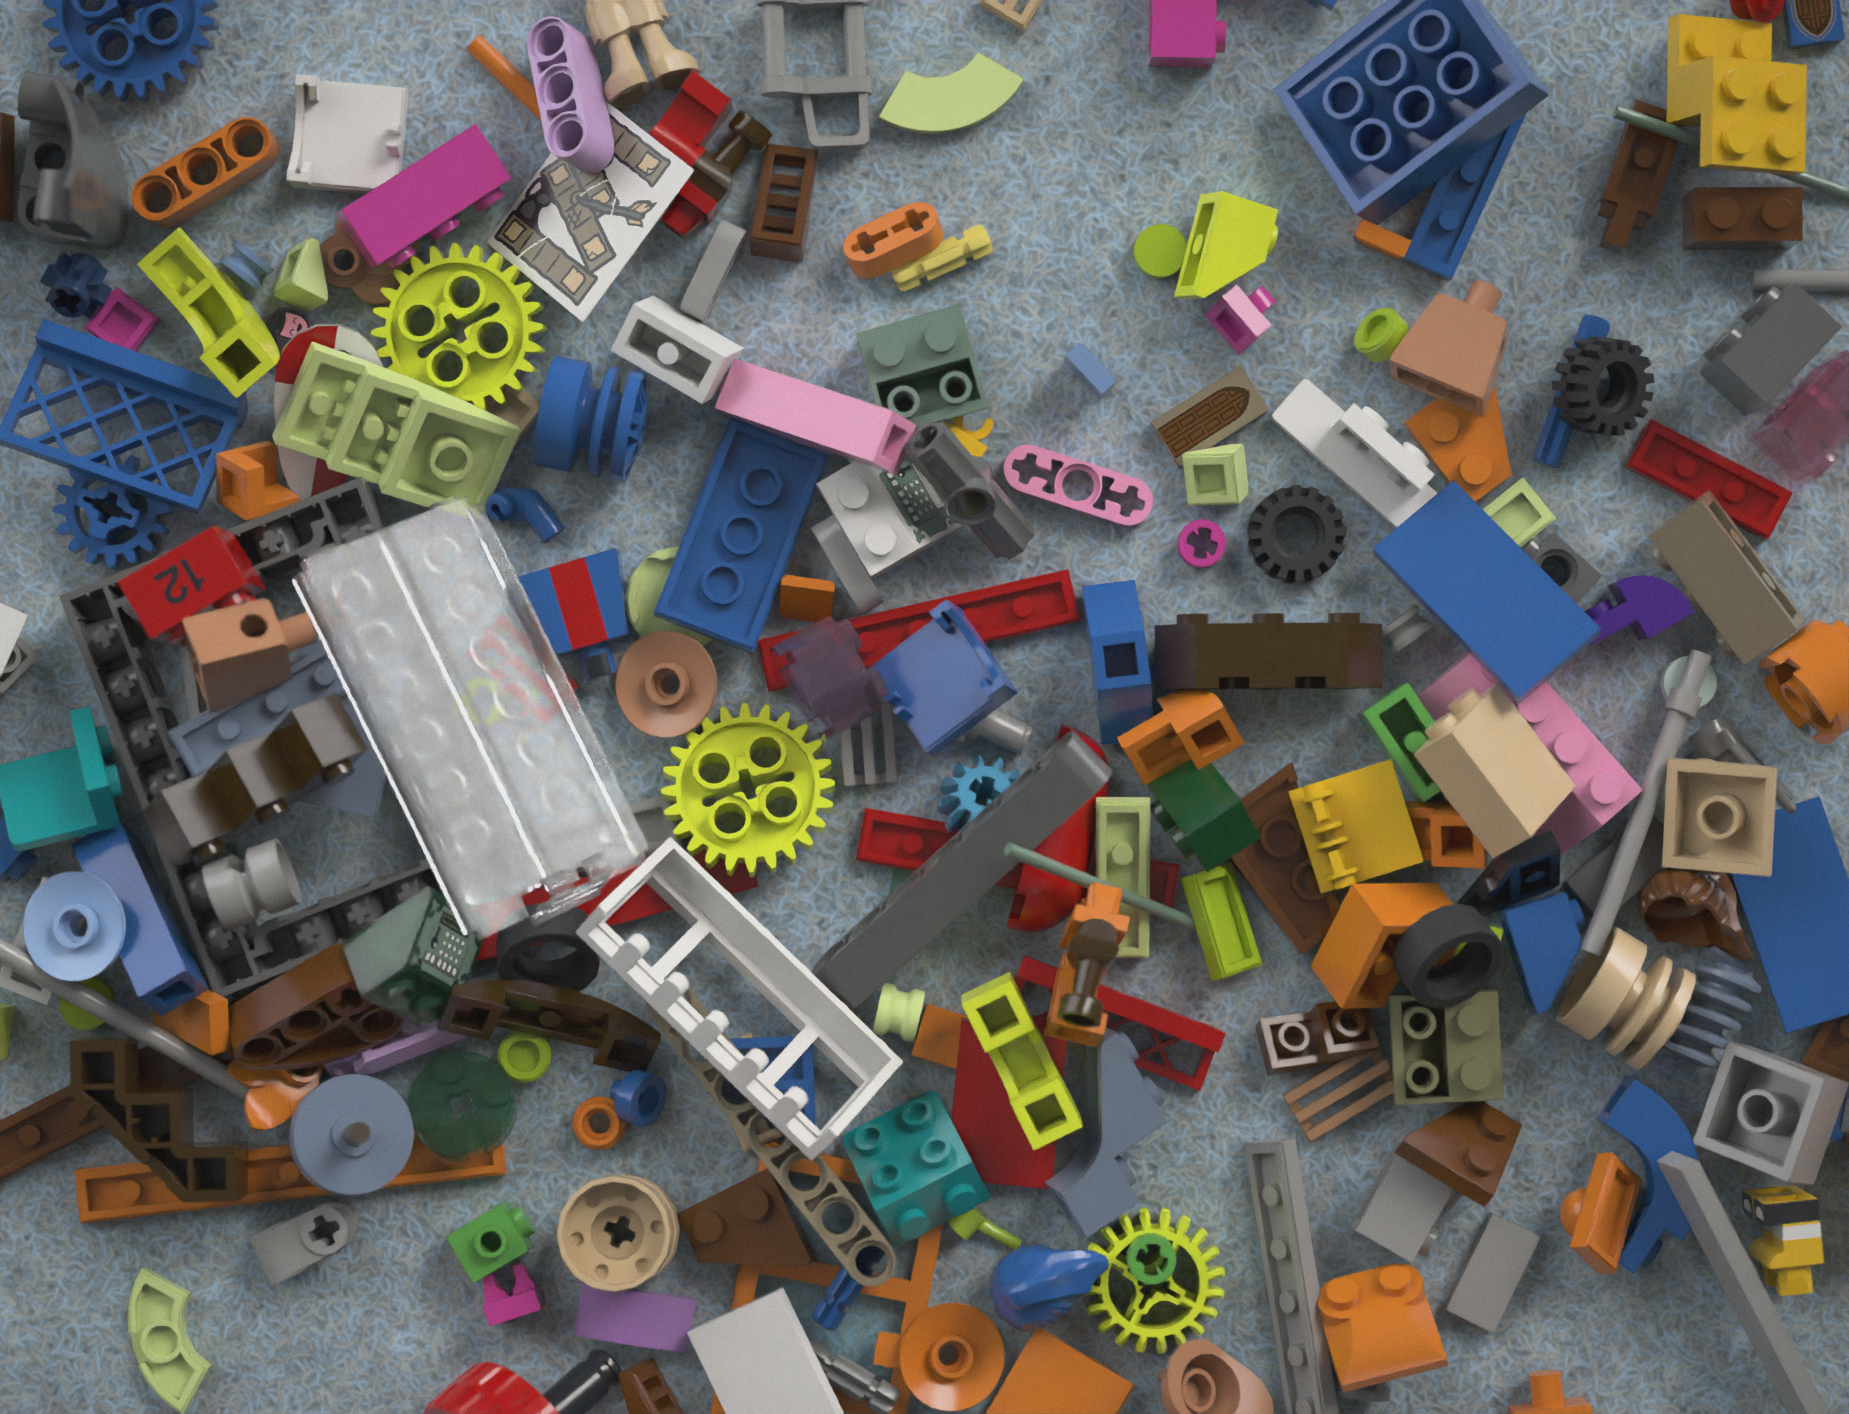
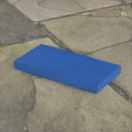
[653,417,830,654]
[1373,480,1601,704]
[1730,796,1849,1034]

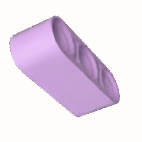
[527,16,615,174]

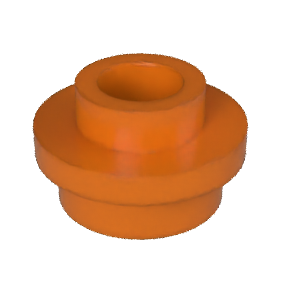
[573,1096,627,1150]

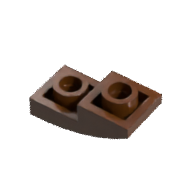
[1255,1001,1379,1076]

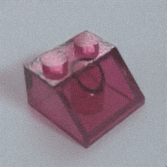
[1749,349,1849,482]

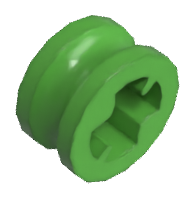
[1127,1233,1176,1284]

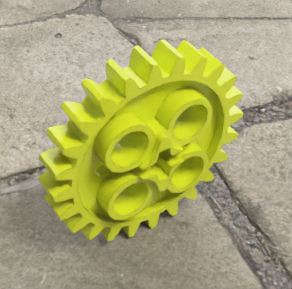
[371,243,547,411]
[661,703,835,877]

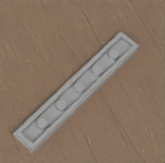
[1244,1138,1339,1414]
[1657,1151,1829,1414]

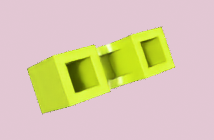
[962,972,1083,1150]

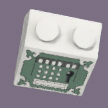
[816,455,963,580]

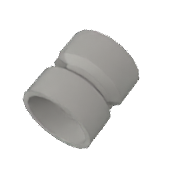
[202,838,302,931]

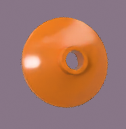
[899,1302,1005,1411]

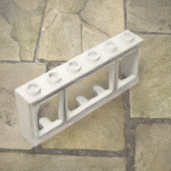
[575,837,903,1161]

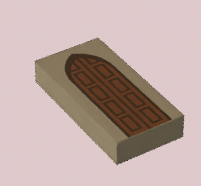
[1150,365,1269,469]

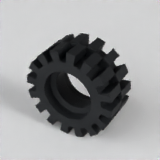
[1552,336,1654,436]
[1247,485,1346,583]

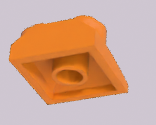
[1317,1263,1448,1393]

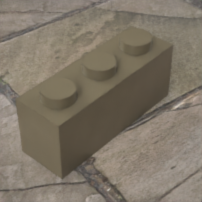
[1648,490,1805,666]

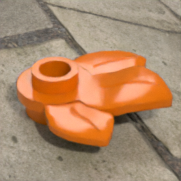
[228,1058,323,1131]

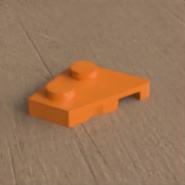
[1403,386,1512,502]

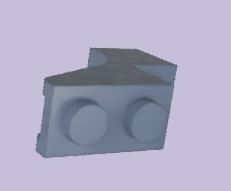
[1044,1027,1168,1238]

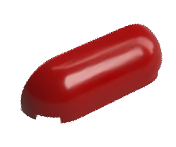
[1006,724,1111,932]

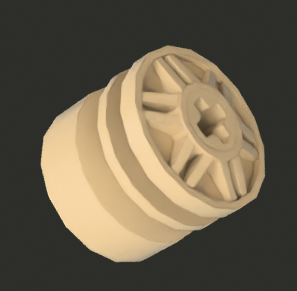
[1556,926,1696,1070]
[557,1174,681,1292]

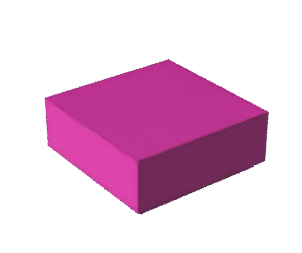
[84,287,161,352]

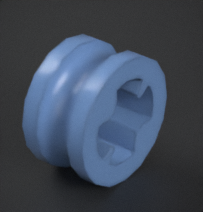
[219,240,274,291]

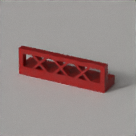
[1014,954,1226,1091]

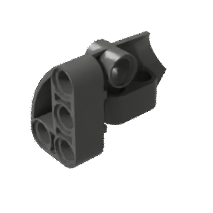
[17,71,129,250]

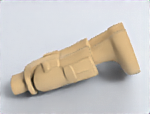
[585,0,700,108]

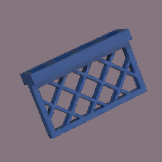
[0,319,249,515]

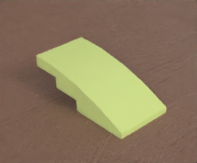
[272,341,521,524]

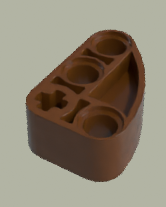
[228,943,403,1070]

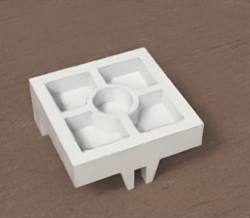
[286,74,409,194]

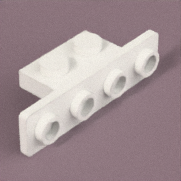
[1271,379,1437,529]

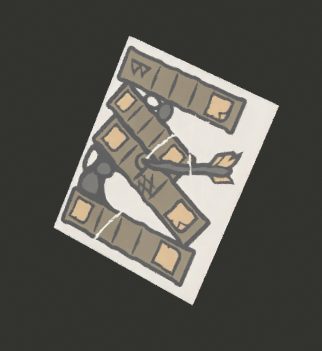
[486,101,694,322]

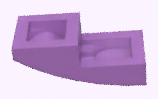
[574,1281,696,1353]

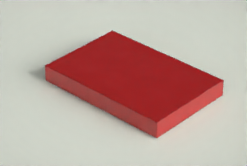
[951,1018,1067,1189]

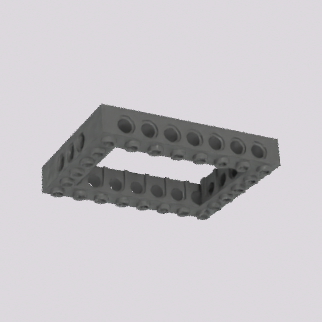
[59,477,525,997]

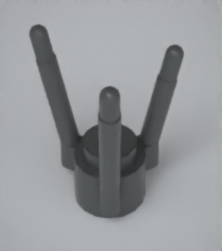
[1686,715,1797,814]

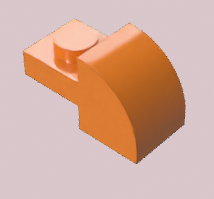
[1117,689,1245,785]
[1405,797,1488,869]

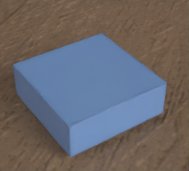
[1064,343,1116,400]

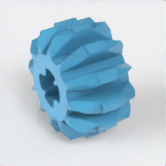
[937,754,1021,833]

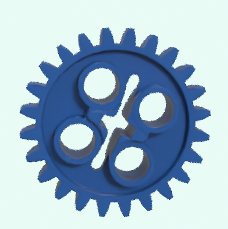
[42,0,219,102]

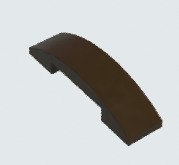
[437,980,661,1072]

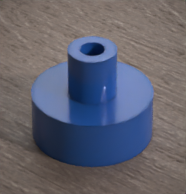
[610,1070,667,1127]

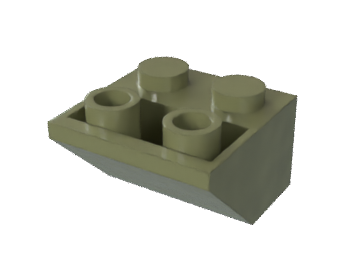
[1389,988,1504,1105]

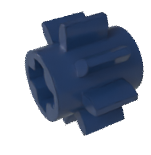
[40,252,112,319]

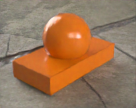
[1559,1152,1642,1274]

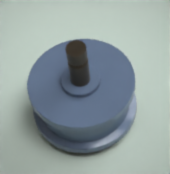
[289,1074,414,1195]

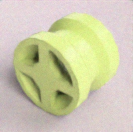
[873,982,925,1043]

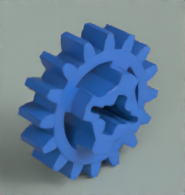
[53,455,174,569]

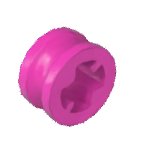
[1177,519,1226,569]

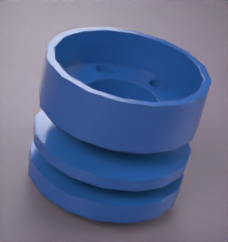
[533,355,649,483]

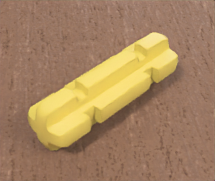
[891,225,993,292]

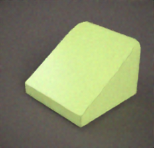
[273,237,328,312]
[1182,444,1248,506]

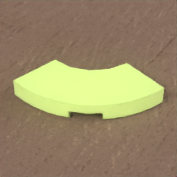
[879,52,1024,134]
[128,1266,211,1414]

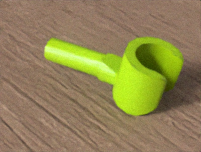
[948,1207,1022,1250]

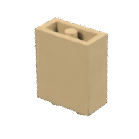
[1414,683,1575,858]

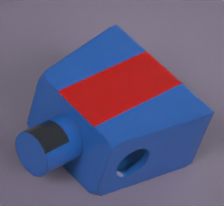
[518,548,630,681]

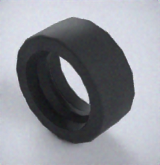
[496,902,600,992]
[1393,904,1503,1009]

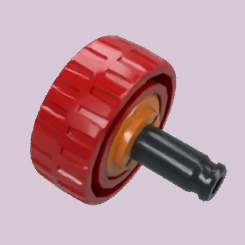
[423,1349,622,1414]

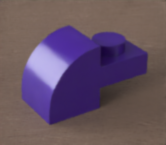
[1584,575,1695,647]

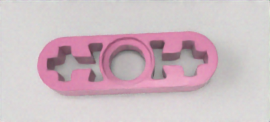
[1003,445,1153,527]

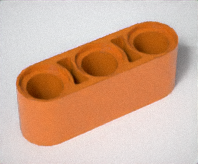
[131,117,279,228]

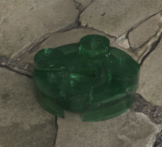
[408,1051,517,1161]

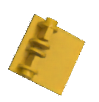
[1288,759,1424,894]

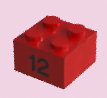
[118,525,266,647]

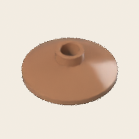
[615,631,717,738]

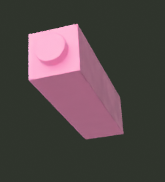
[715,358,916,475]

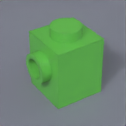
[446,1199,536,1283]

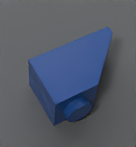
[1497,891,1586,1015]

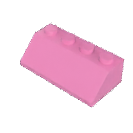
[1417,651,1642,856]

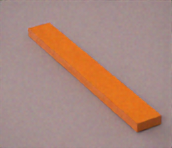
[74,1120,507,1223]

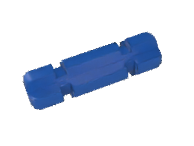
[812,1245,885,1331]

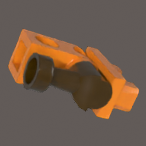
[1044,882,1130,1047]

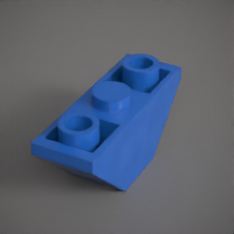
[1081,580,1153,745]

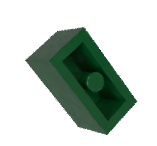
[1147,759,1262,872]

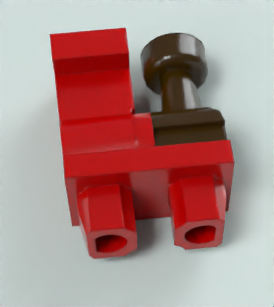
[649,70,773,239]

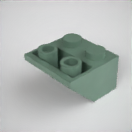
[856,304,989,429]

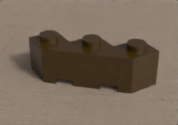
[1155,613,1383,690]
[142,692,368,868]
[70,1036,249,1202]

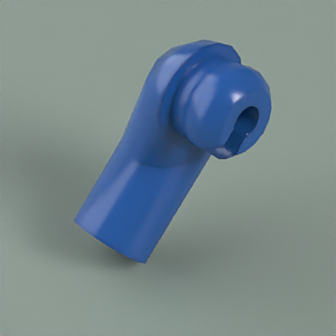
[485,487,565,543]

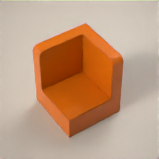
[216,441,299,520]

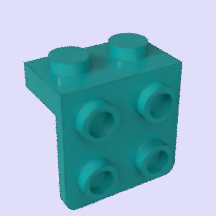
[0,706,124,851]
[843,1091,991,1247]

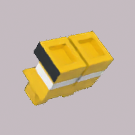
[1741,1185,1824,1296]

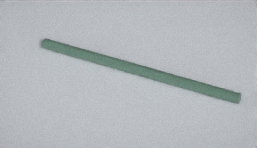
[1613,105,1849,201]
[1004,843,1197,933]

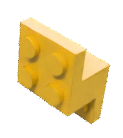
[1667,14,1807,176]

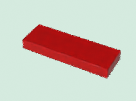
[1624,419,1793,541]

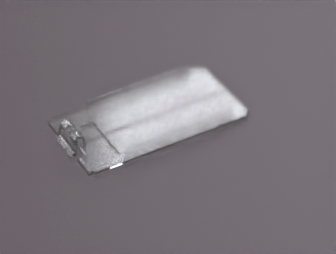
[292,495,649,940]

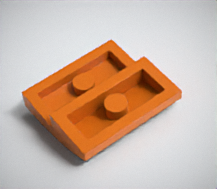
[985,1328,1136,1414]

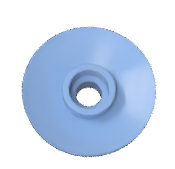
[23,872,126,981]

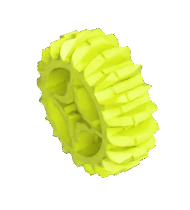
[1085,1207,1225,1353]

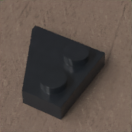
[1456,830,1560,917]

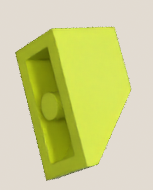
[1174,191,1278,300]

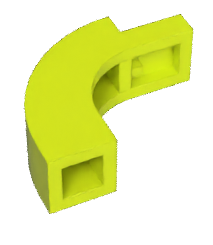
[137,227,280,399]

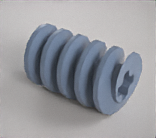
[1663,948,1763,1069]

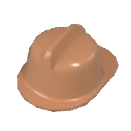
[1156,1340,1274,1414]

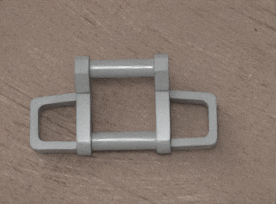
[757,0,873,150]

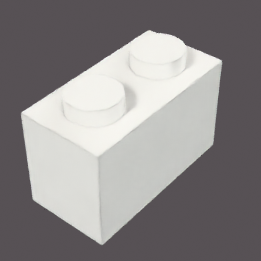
[611,296,744,404]

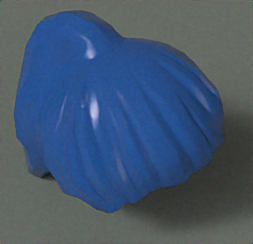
[989,1244,1109,1331]

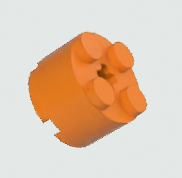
[1759,620,1849,745]

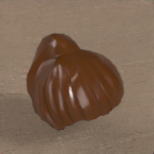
[1638,868,1753,962]

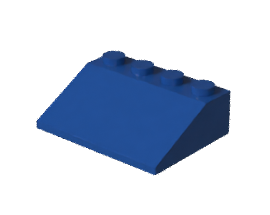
[1273,0,1549,225]

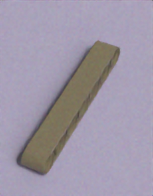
[646,979,896,1287]

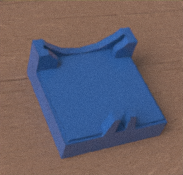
[869,599,1019,757]

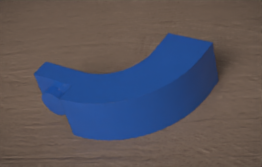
[1596,1076,1699,1274]

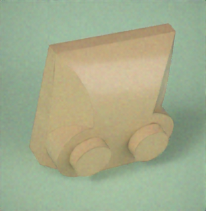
[1662,758,1777,877]

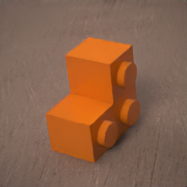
[1310,883,1458,1009]

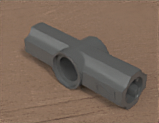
[904,420,1034,560]

